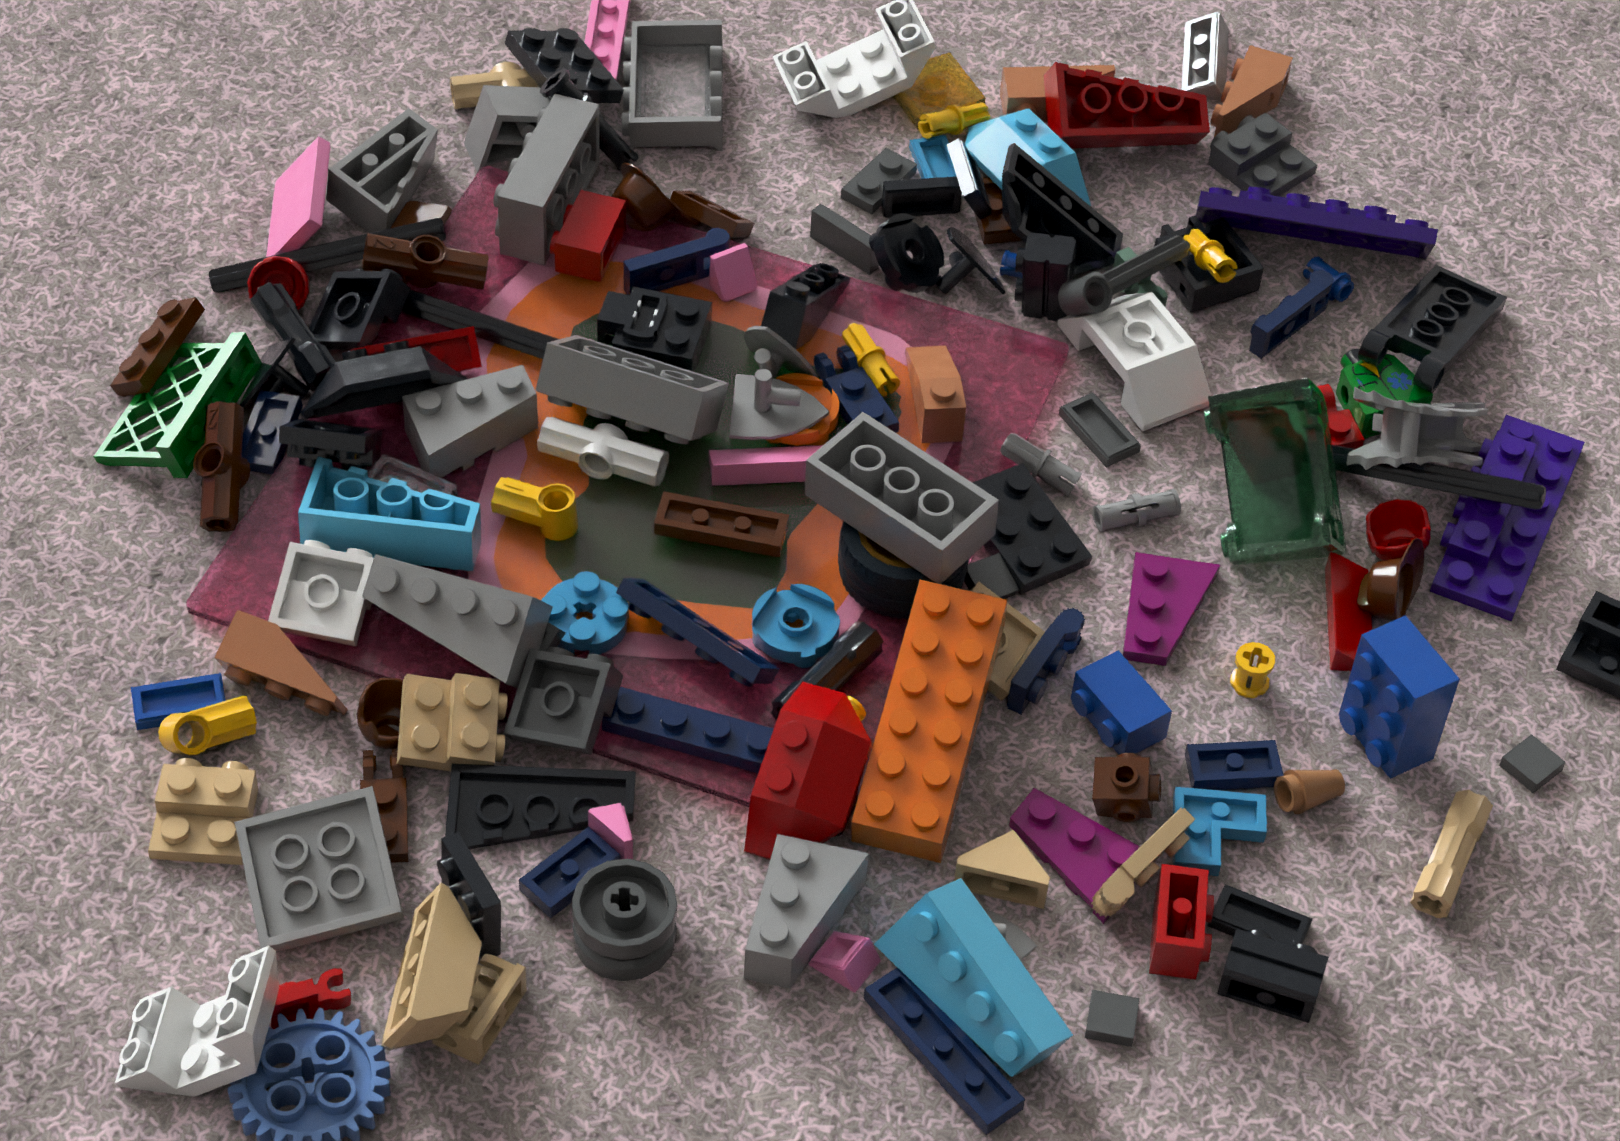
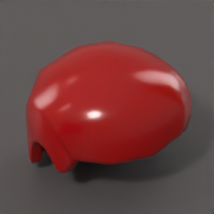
[247,256,310,310]
[1366,499,1431,561]

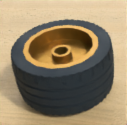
[838,521,969,619]

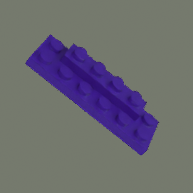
[1196,187,1438,259]
[1430,415,1585,622]

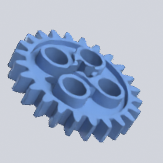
[228,1008,391,1141]

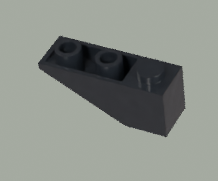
[761,263,850,350]

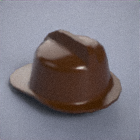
[611,163,693,232]
[1357,538,1424,621]

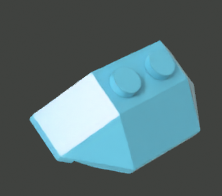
[965,108,1091,206]

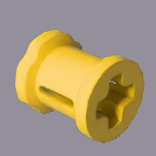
[1230,642,1275,698]

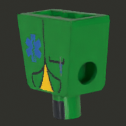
[1336,349,1433,439]

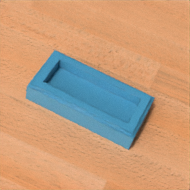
[909,135,956,179]

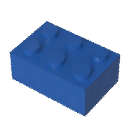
[1339,615,1460,779]

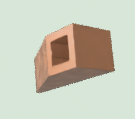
[1210,45,1293,137]
[214,610,348,716]

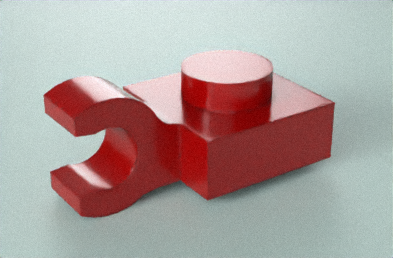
[1308,384,1365,449]
[269,968,351,1030]

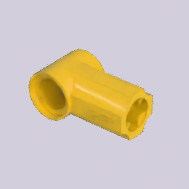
[491,477,578,541]
[158,696,257,755]

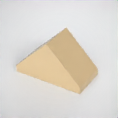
[954,830,1050,909]

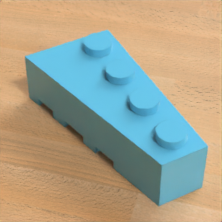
[298,456,481,571]
[874,878,1073,1077]

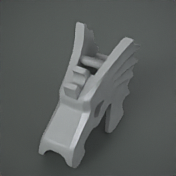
[1347,387,1488,470]

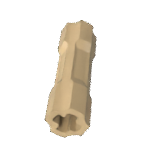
[1410,790,1493,918]

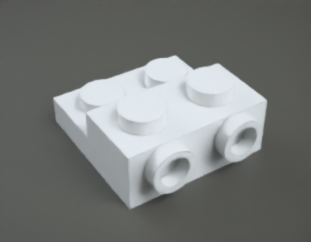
[268,540,374,646]

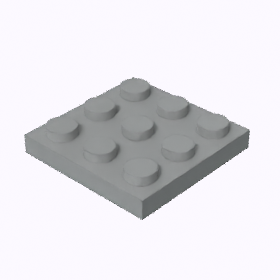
[234,786,404,953]

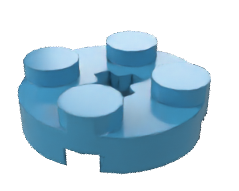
[541,571,629,655]
[752,584,840,668]

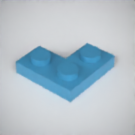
[1172,787,1267,876]

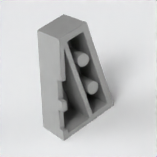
[402,365,538,489]

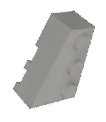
[464,85,603,173]
[326,108,438,233]
[744,834,869,989]

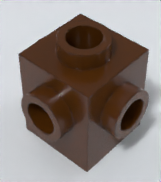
[1092,753,1162,822]

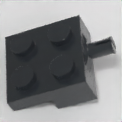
[1556,591,1620,699]

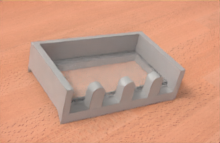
[622,20,723,151]

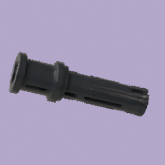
[540,68,639,172]

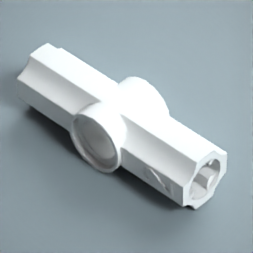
[537,416,669,486]

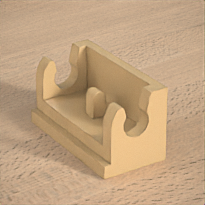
[432,954,527,1065]

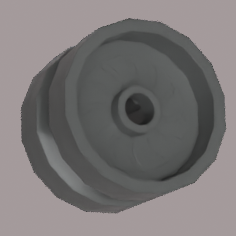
[572,859,677,981]

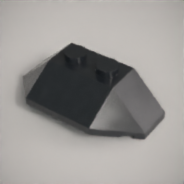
[1002,143,1123,276]
[300,340,468,420]

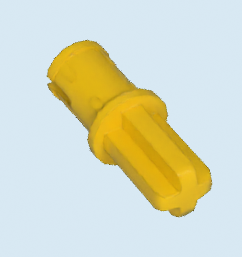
[918,103,990,139]
[1183,229,1237,283]
[842,323,901,397]

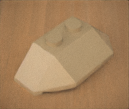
[381,882,482,1051]

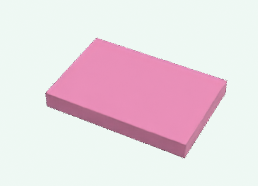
[266,136,330,257]

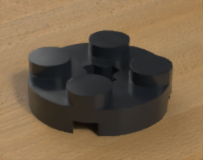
[869,213,945,293]

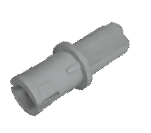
[1000,433,1082,496]

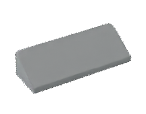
[1182,12,1229,101]

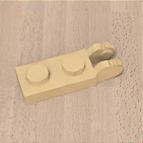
[1091,808,1195,918]

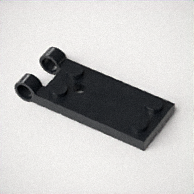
[1357,265,1507,393]

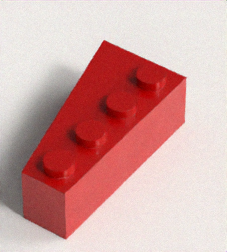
[1043,62,1210,149]

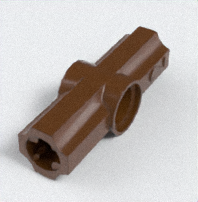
[362,233,489,290]
[193,401,251,532]

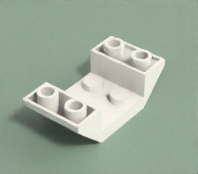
[773,0,936,118]
[1057,292,1213,432]
[115,946,279,1097]

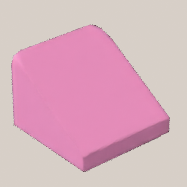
[709,243,757,302]
[588,803,633,860]
[808,931,881,993]

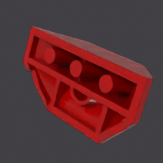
[744,682,873,860]

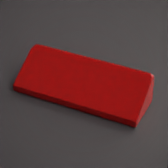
[1325,552,1372,671]

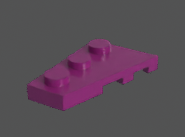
[1122,552,1220,666]
[1009,788,1140,924]

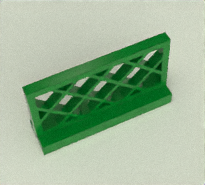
[94,332,262,478]

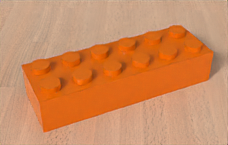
[851,580,1007,863]

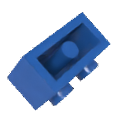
[1071,650,1172,755]

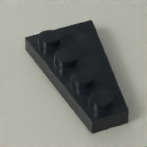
[445,764,636,849]

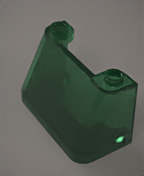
[1204,377,1346,565]

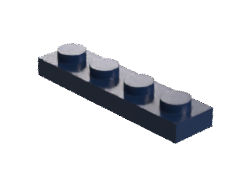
[616,577,780,687]
[602,687,774,773]
[863,967,1025,1135]

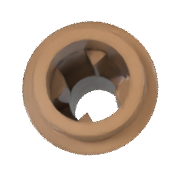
[1274,769,1345,814]

